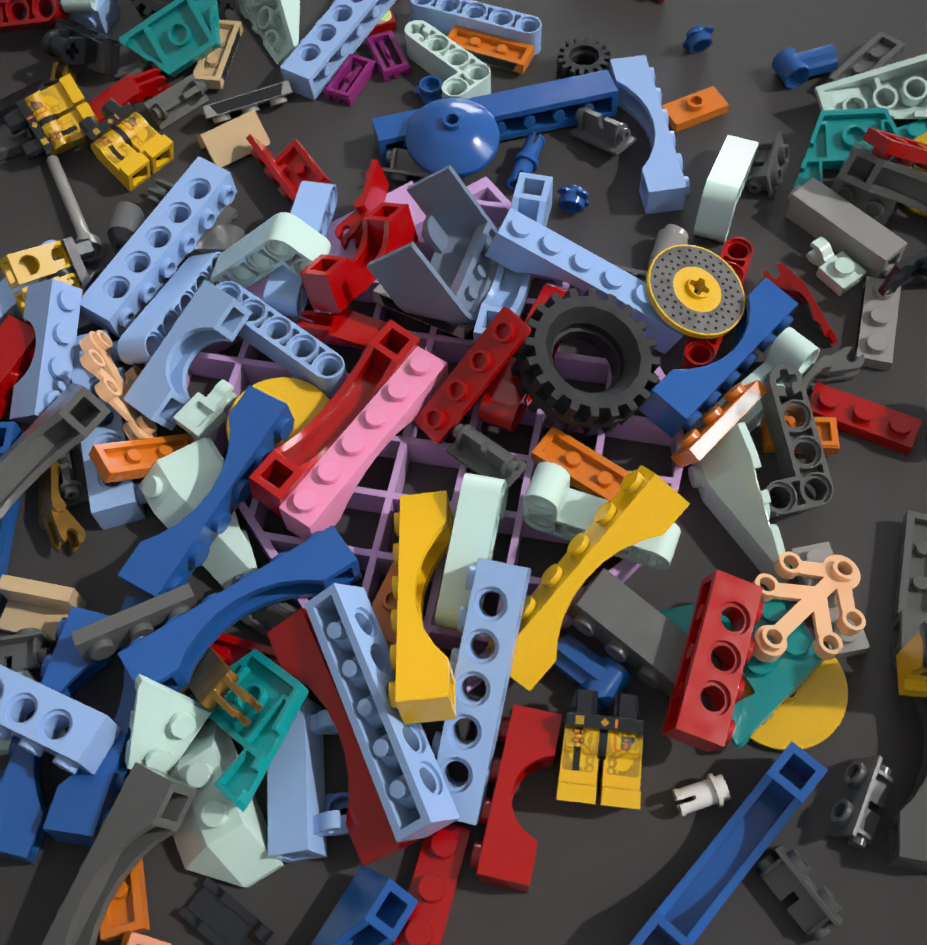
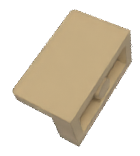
[196,110,270,168]
[0,574,87,643]

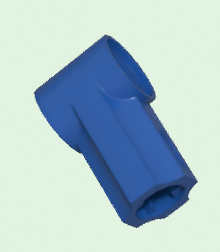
[772,44,838,89]
[552,633,632,712]

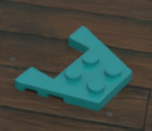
[793,108,914,189]
[659,590,825,750]
[188,649,309,812]

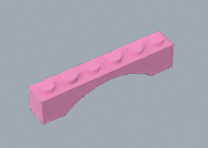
[279,346,448,540]

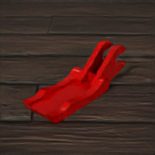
[88,68,171,123]
[335,159,389,251]
[763,262,838,347]
[296,309,387,350]

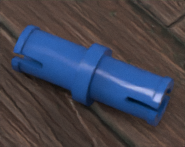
[507,132,545,191]

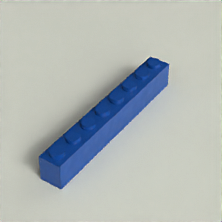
[372,70,618,166]

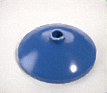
[405,98,500,178]

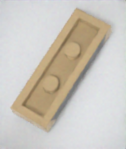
[193,20,243,90]

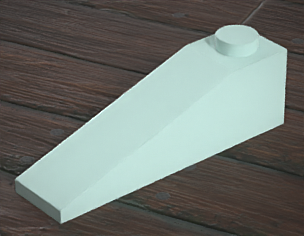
[814,53,927,119]

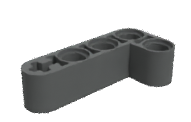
[107,201,246,268]
[760,364,834,519]

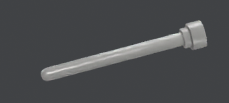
[47,155,104,262]

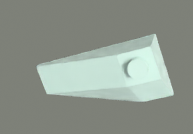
[238,0,300,66]
[688,422,790,583]
[138,437,258,589]

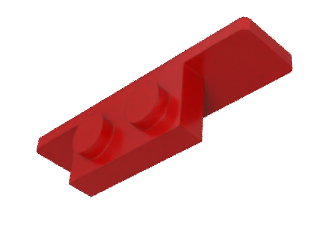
[246,134,331,203]
[415,307,532,444]

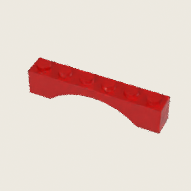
[249,319,420,517]
[267,608,422,866]

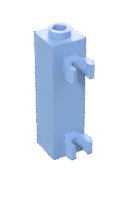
[267,697,349,863]

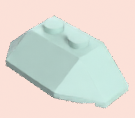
[170,720,284,888]

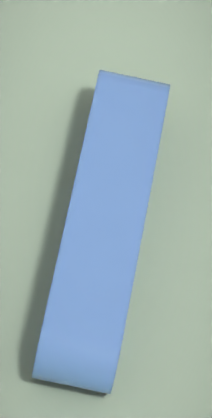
[410,0,542,55]
[263,181,337,318]
[117,252,221,365]
[216,281,348,399]

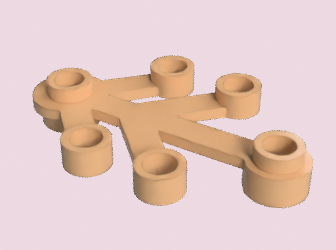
[79,330,157,440]
[751,552,866,663]

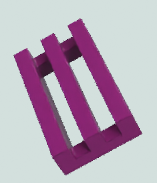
[365,30,411,83]
[324,53,377,107]

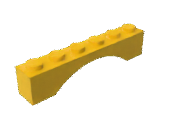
[485,465,690,691]
[389,490,456,724]

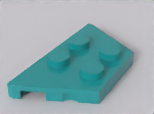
[118,0,221,77]

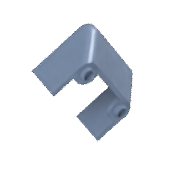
[367,165,499,325]

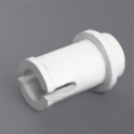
[672,773,731,817]

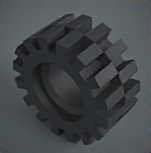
[557,37,611,79]

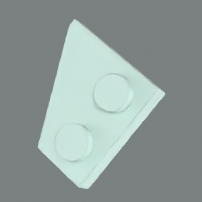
[125,674,211,775]

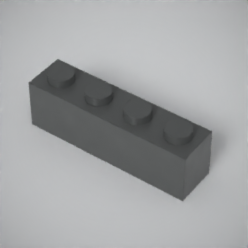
[566,568,722,710]

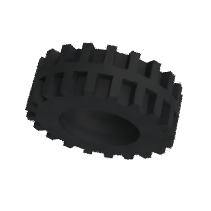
[511,288,660,436]

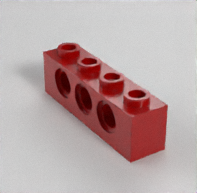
[661,570,764,752]

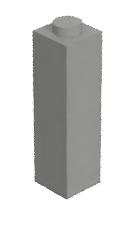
[785,177,908,279]

